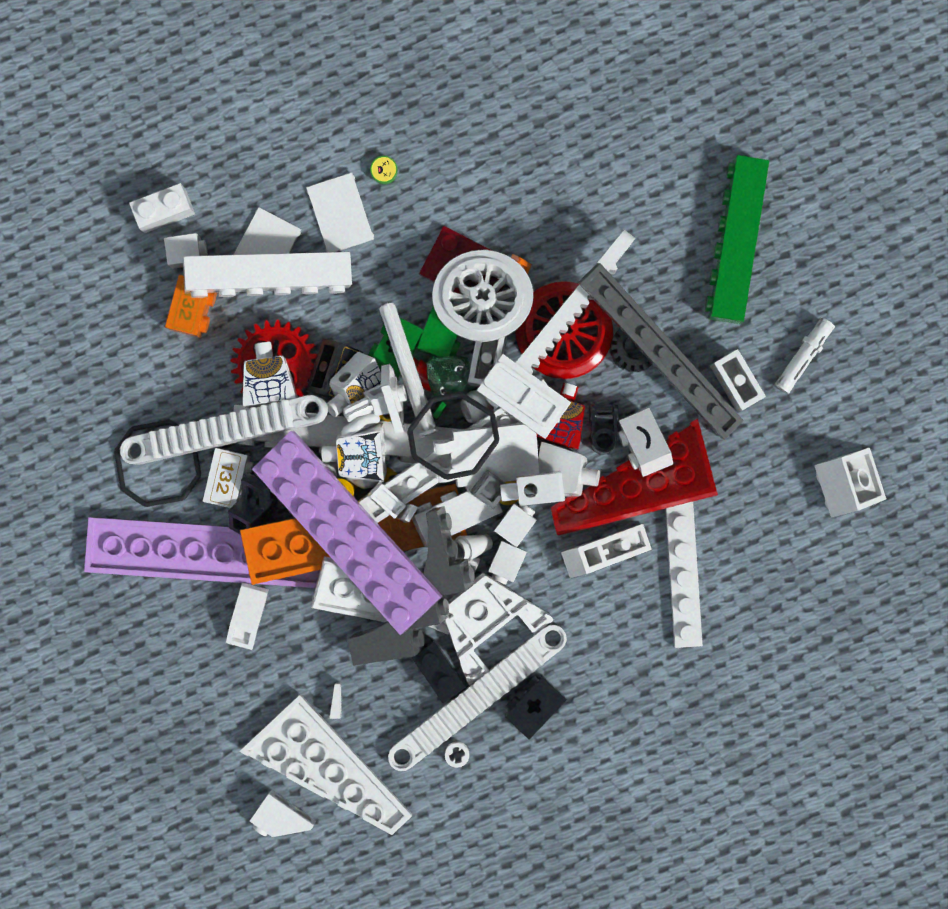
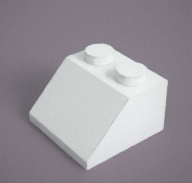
[814,447,886,518]

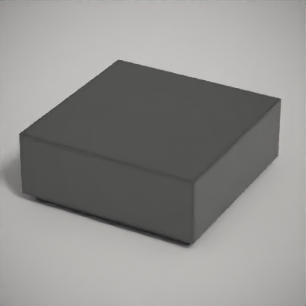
[470,470,507,509]

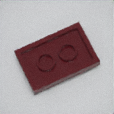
[419,226,505,301]

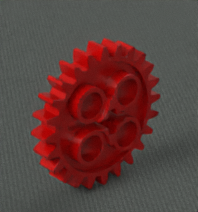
[230,320,318,397]

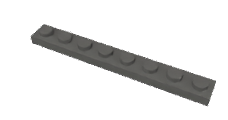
[578,263,744,440]

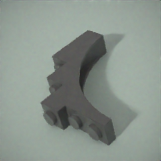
[347,506,475,666]

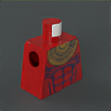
[536,383,585,450]

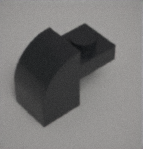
[228,473,277,535]

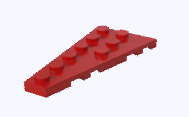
[551,418,718,536]

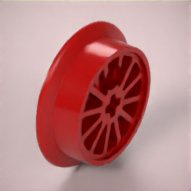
[515,281,613,379]

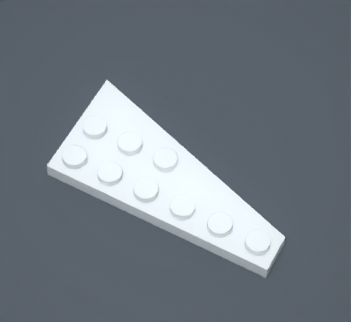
[239,694,412,835]

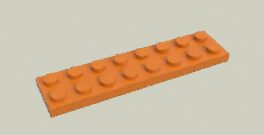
[240,484,467,585]

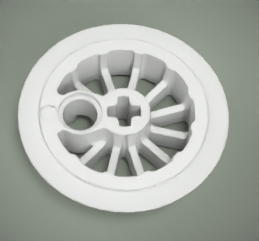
[432,250,533,342]

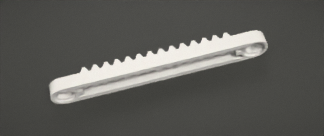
[486,230,636,409]
[120,395,328,465]
[388,624,567,771]

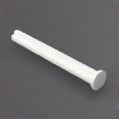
[379,303,440,438]

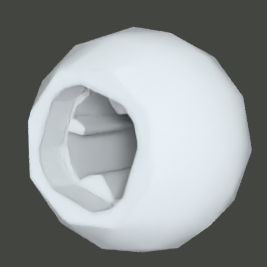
[460,390,494,424]

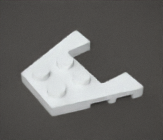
[445,573,554,686]

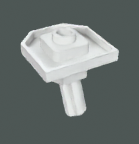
[343,364,407,433]

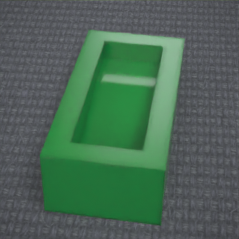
[431,401,447,421]

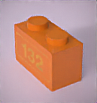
[165,275,217,338]

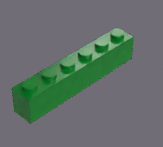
[705,155,770,324]

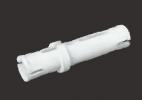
[774,317,835,394]

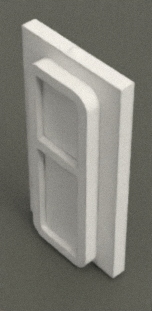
[477,354,571,439]

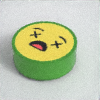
[370,156,398,185]

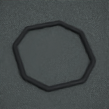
[407,392,500,480]
[114,420,202,507]

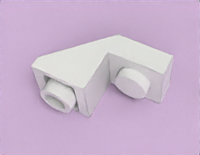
[226,582,269,650]

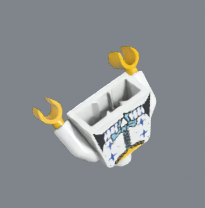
[321,412,398,489]

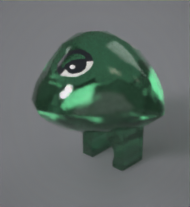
[427,355,471,400]

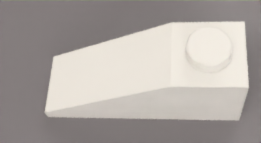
[561,524,652,578]

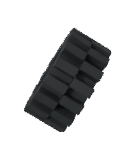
[610,328,653,372]

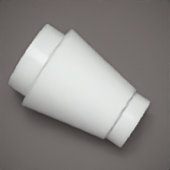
[454,534,493,562]

